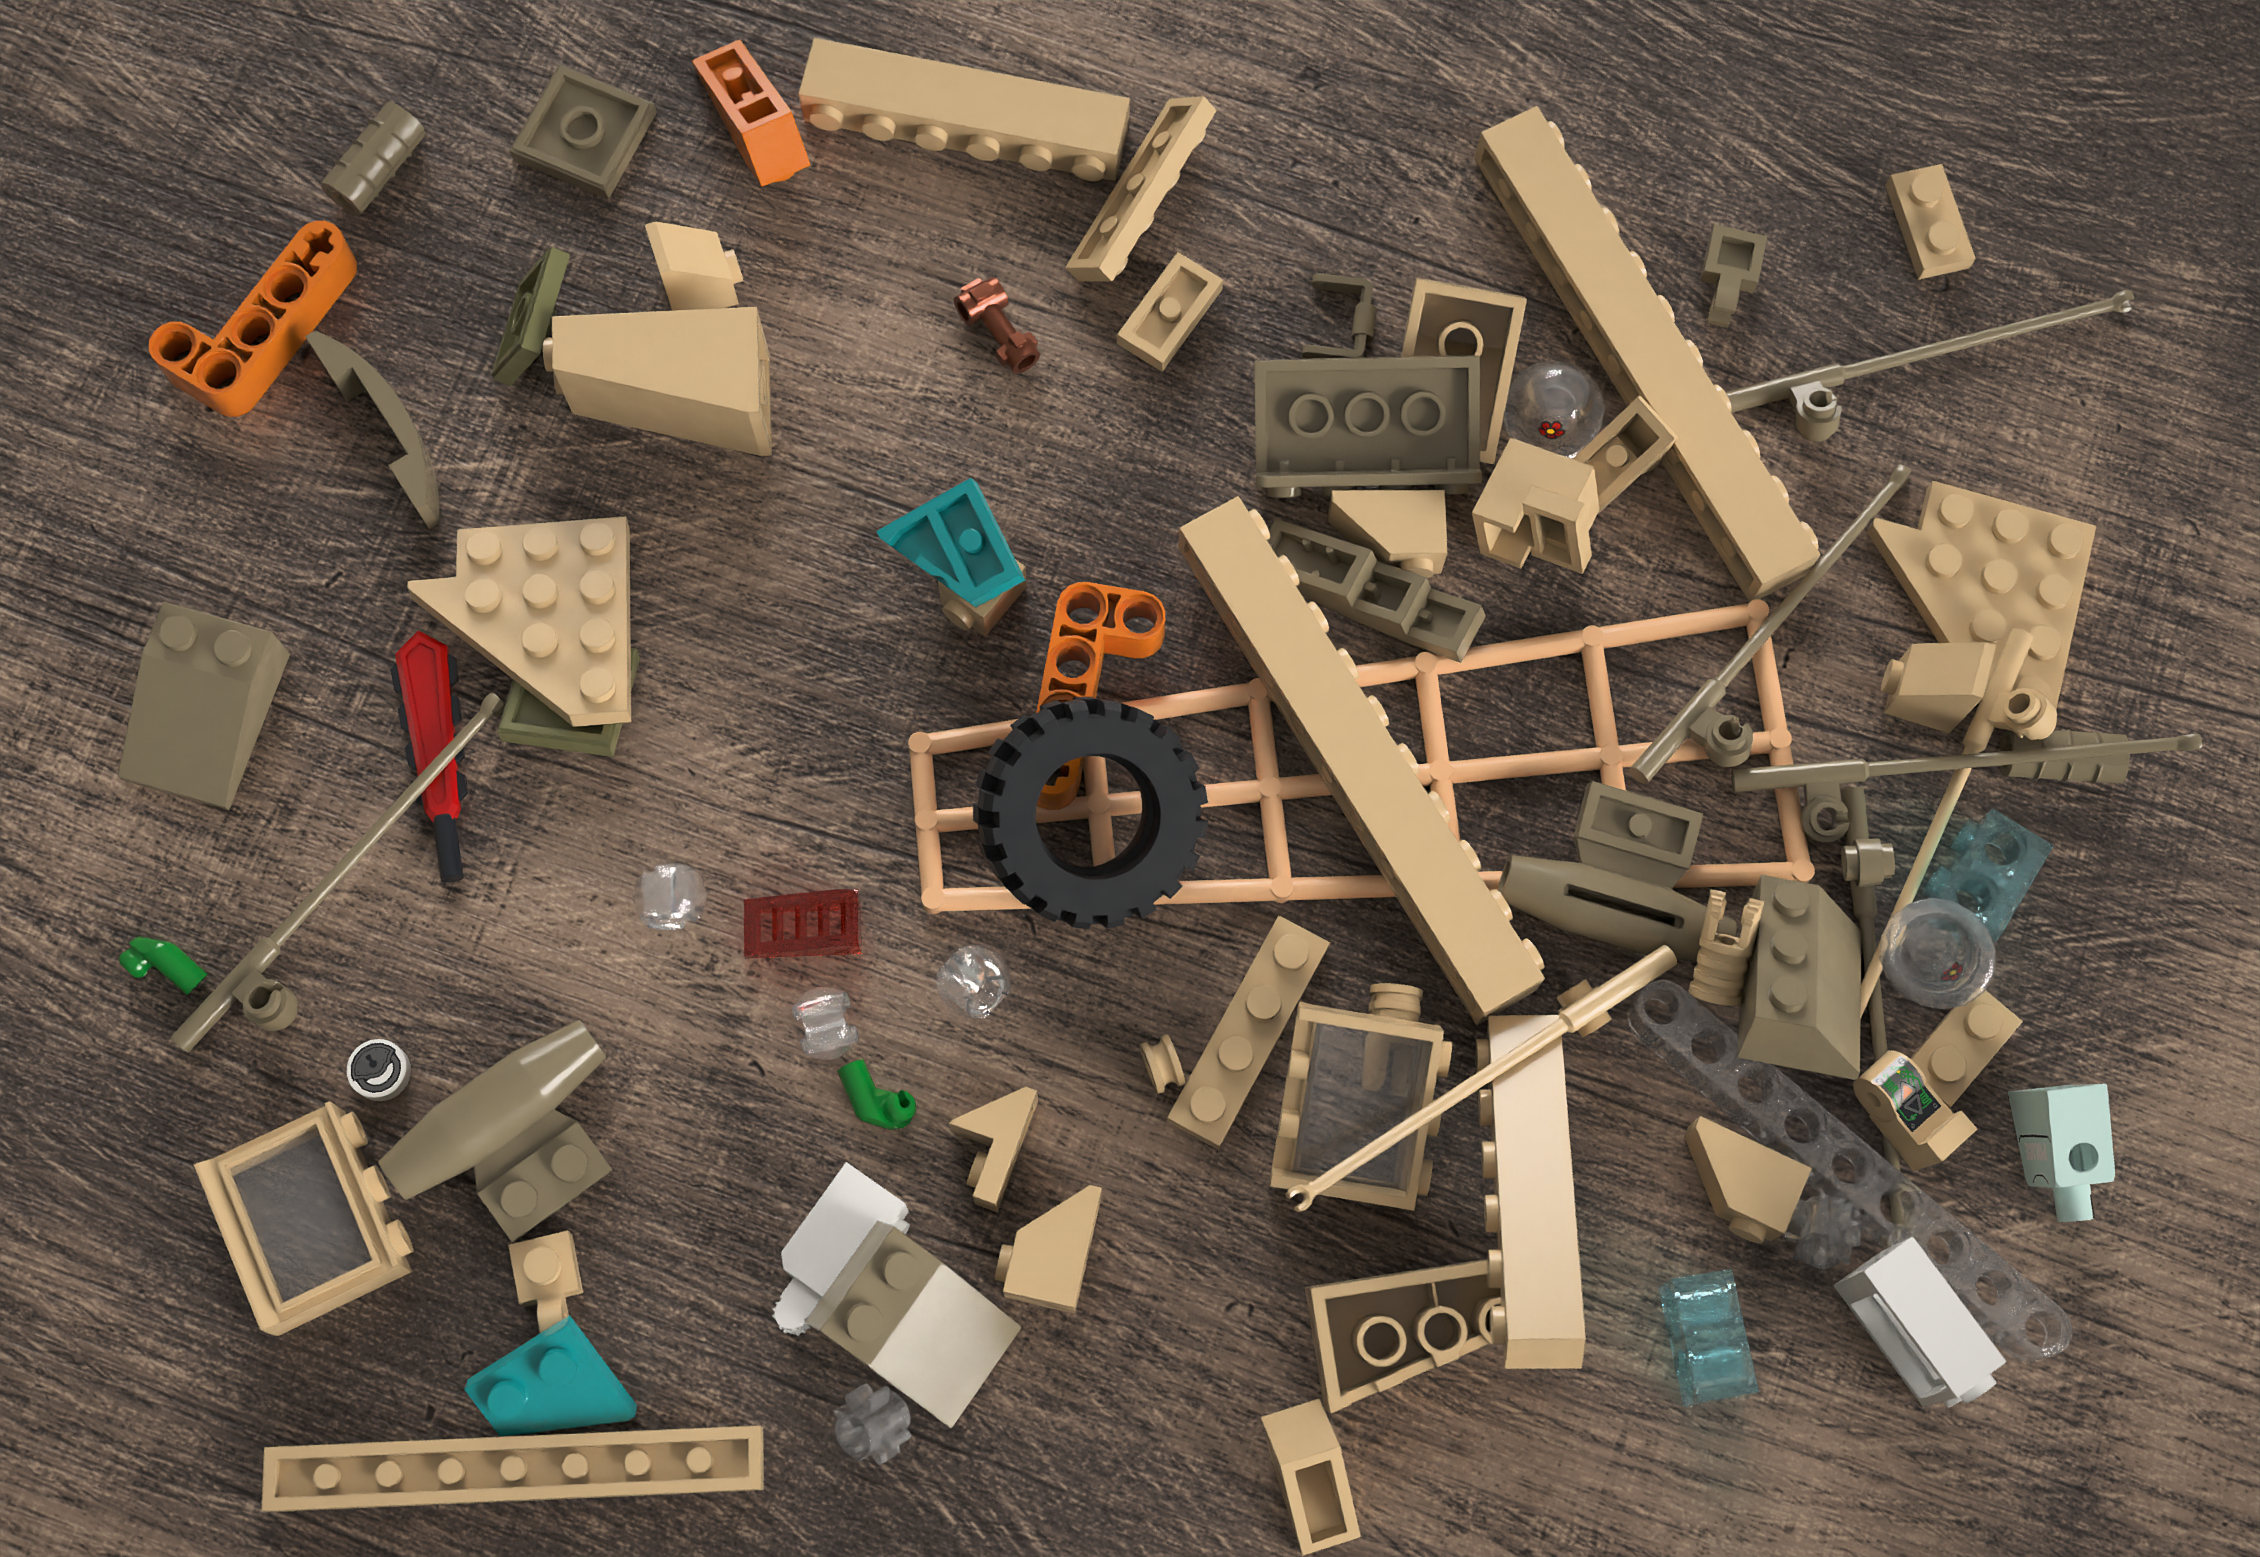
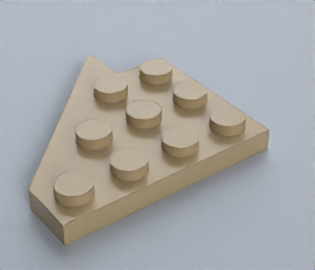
[1867,481,2096,709]
[407,516,631,727]

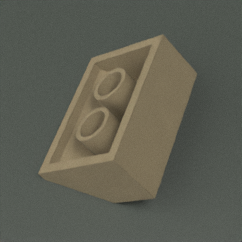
[1737,875,1861,1080]

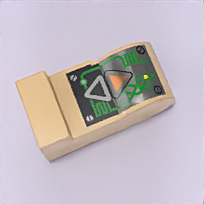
[1853,1050,1977,1171]

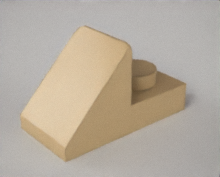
[1573,396,1678,513]
[949,1087,1038,1212]

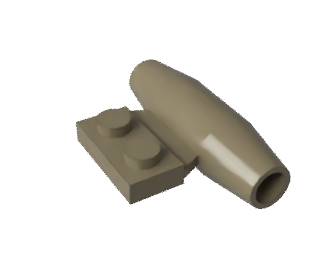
[1498,781,1737,962]
[378,1019,613,1242]

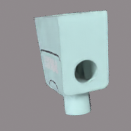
[2008,1084,2115,1222]

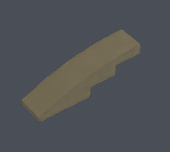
[1267,519,1486,663]

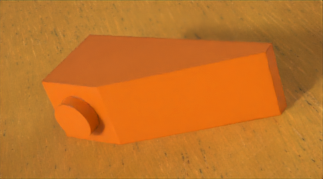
[692,39,811,187]

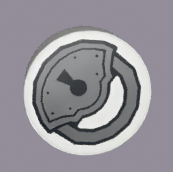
[347,1039,411,1101]

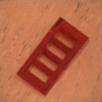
[744,889,862,959]

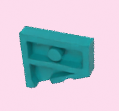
[876,478,1025,607]
[464,1315,637,1437]

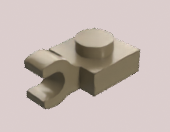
[1700,224,1767,328]

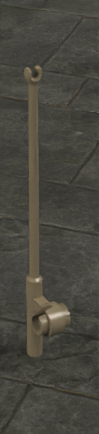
[1725,290,2134,442]
[1629,464,1911,784]
[170,693,505,1053]
[1731,734,2202,843]
[1841,787,1914,1247]

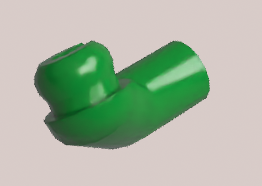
[119,936,208,995]
[837,1059,917,1130]

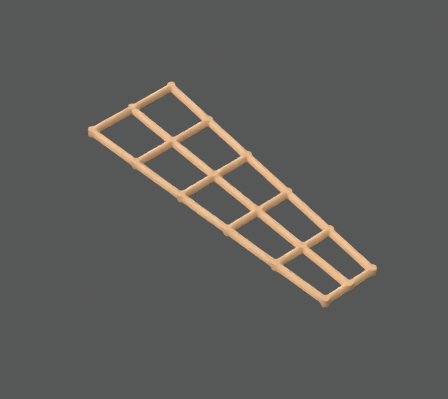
[908,599,1815,914]

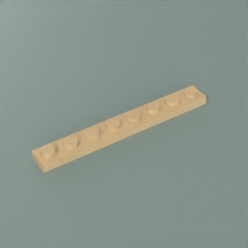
[262,1426,764,1512]

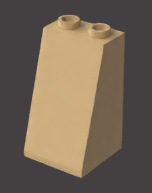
[543,307,772,456]

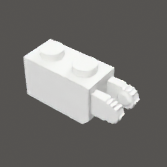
[772,1162,910,1336]

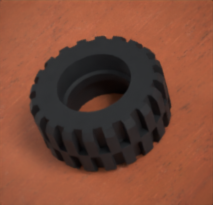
[973,697,1208,929]

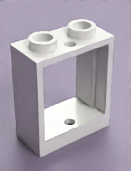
[1833,1236,2006,1408]

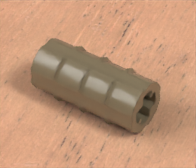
[320,102,426,216]
[2000,729,2130,784]

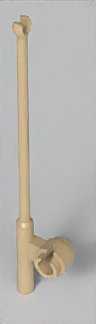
[1860,629,2057,1019]
[1285,945,1677,1212]

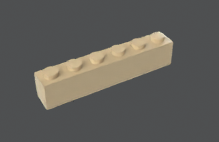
[799,38,1130,181]
[1475,1015,1586,1369]

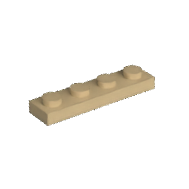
[1065,96,1217,282]
[1167,915,1330,1150]

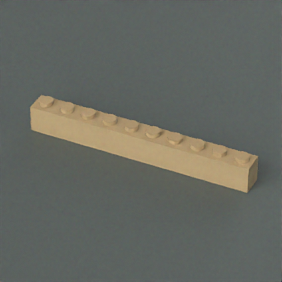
[1474,106,1820,603]
[1178,496,1545,1025]

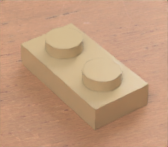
[1885,164,1976,280]
[1117,252,1223,372]
[1910,983,2023,1108]

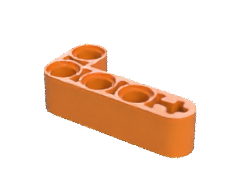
[148,221,357,417]
[1036,582,1165,810]

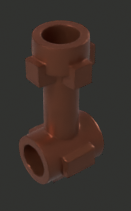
[954,277,1040,374]

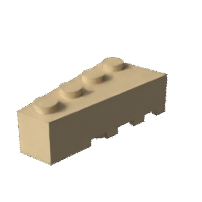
[1305,1259,1501,1413]

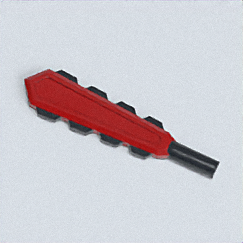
[390,631,468,883]

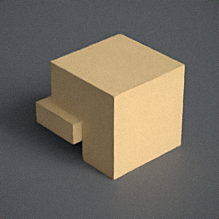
[1472,438,1600,574]

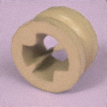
[1139,1034,1185,1094]

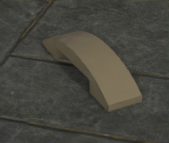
[305,331,440,530]

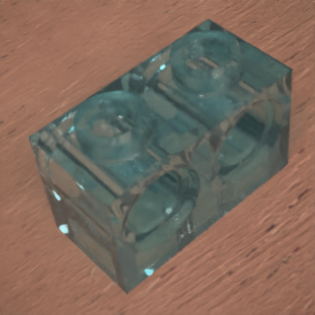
[1920,808,2054,954]
[1658,1269,1759,1408]

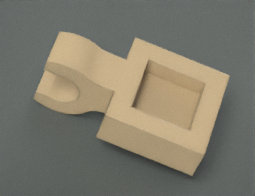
[509,1230,583,1333]

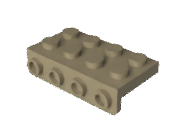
[1254,355,1482,497]

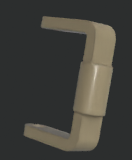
[1301,273,1377,359]

